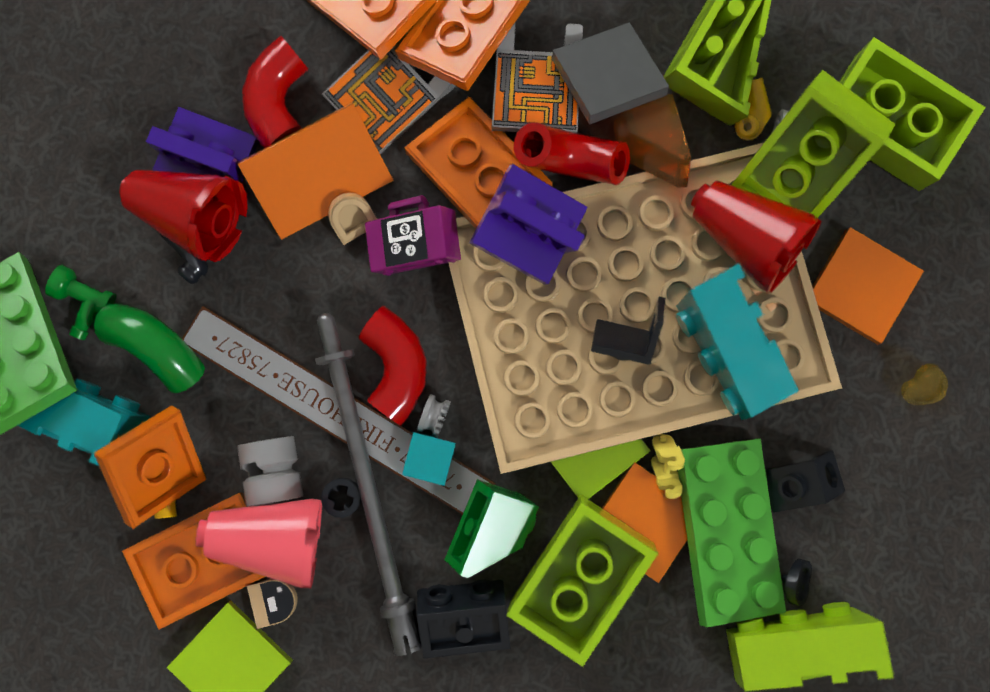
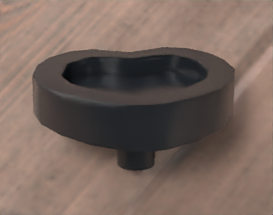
[781,558,812,606]

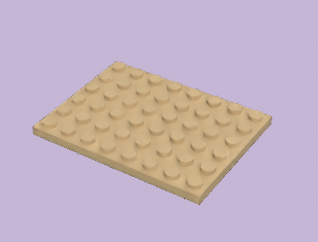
[449,143,842,474]

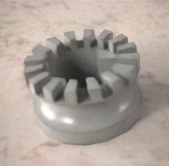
[417,394,451,438]

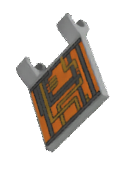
[492,23,583,133]
[322,31,456,154]

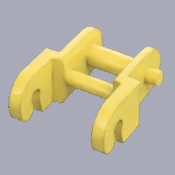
[651,434,685,499]

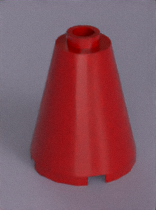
[119,169,248,262]
[691,181,821,293]

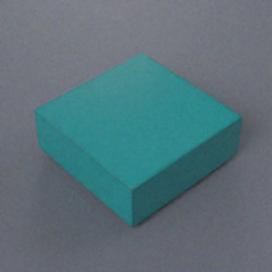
[402,432,456,486]

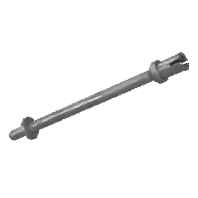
[315,313,422,656]

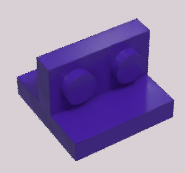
[146,107,259,183]
[469,164,588,285]

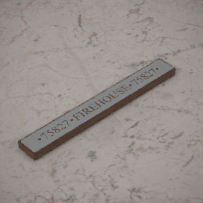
[182,306,496,514]

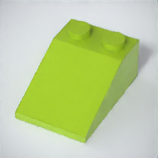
[731,70,895,218]

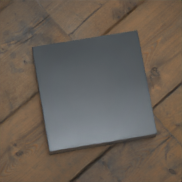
[552,22,669,125]

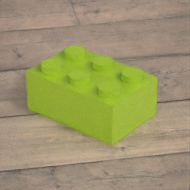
[839,37,986,191]
[506,495,658,667]

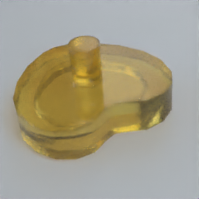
[900,363,948,405]

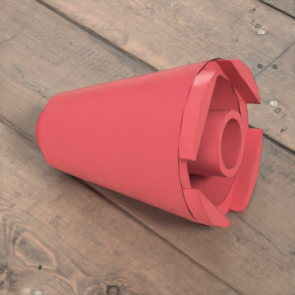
[196,498,322,588]

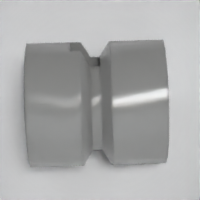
[237,436,303,507]

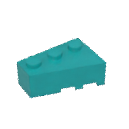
[676,264,799,420]
[17,378,150,466]

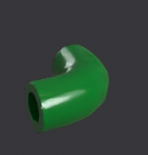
[94,303,205,393]

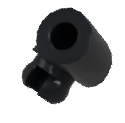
[161,234,209,284]

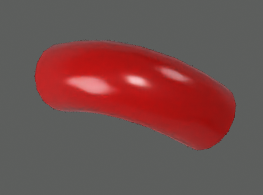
[242,36,309,148]
[513,122,630,185]
[359,306,427,426]

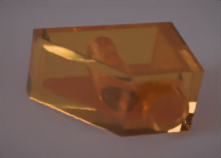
[614,94,691,188]

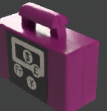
[365,195,461,276]

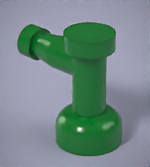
[45,264,116,340]

